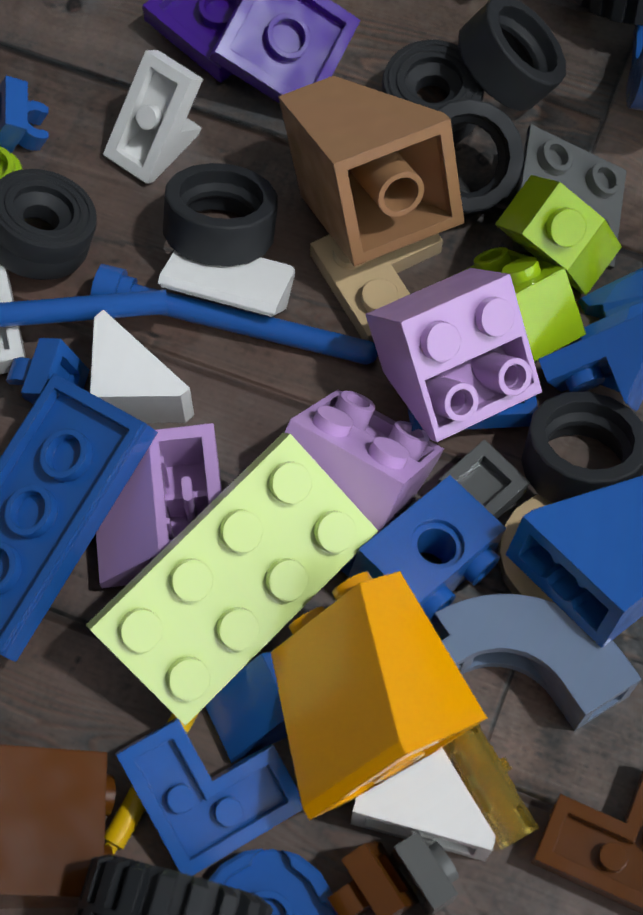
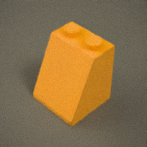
[271,571,487,820]

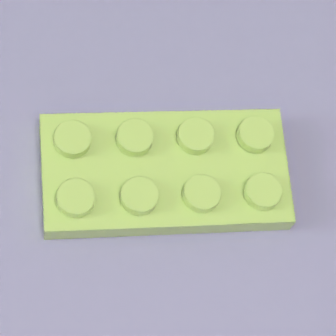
[86,433,378,726]

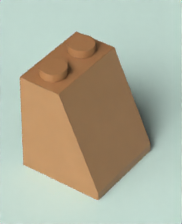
[278,76,464,267]

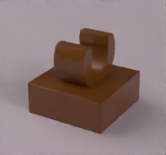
[327,842,419,915]

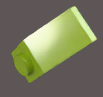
[495,175,622,295]

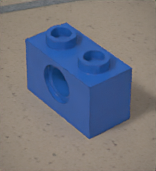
[348,475,506,623]

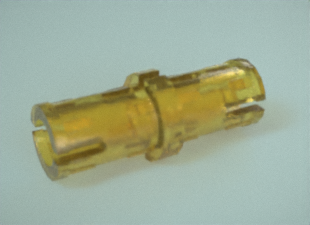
[445,723,540,851]

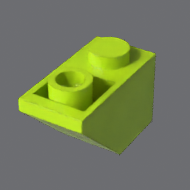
[457,247,586,362]

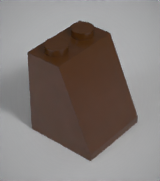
[0,744,116,909]

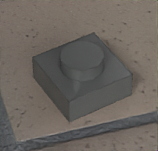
[438,439,530,518]
[390,831,459,915]

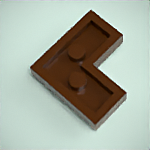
[531,770,643,914]

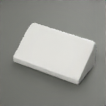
[158,250,295,317]

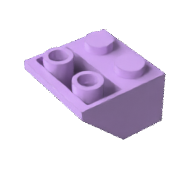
[365,268,542,442]
[284,389,444,538]
[96,423,222,588]

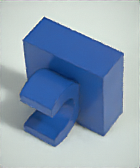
[0,76,49,153]
[6,338,90,405]

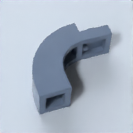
[432,594,642,731]

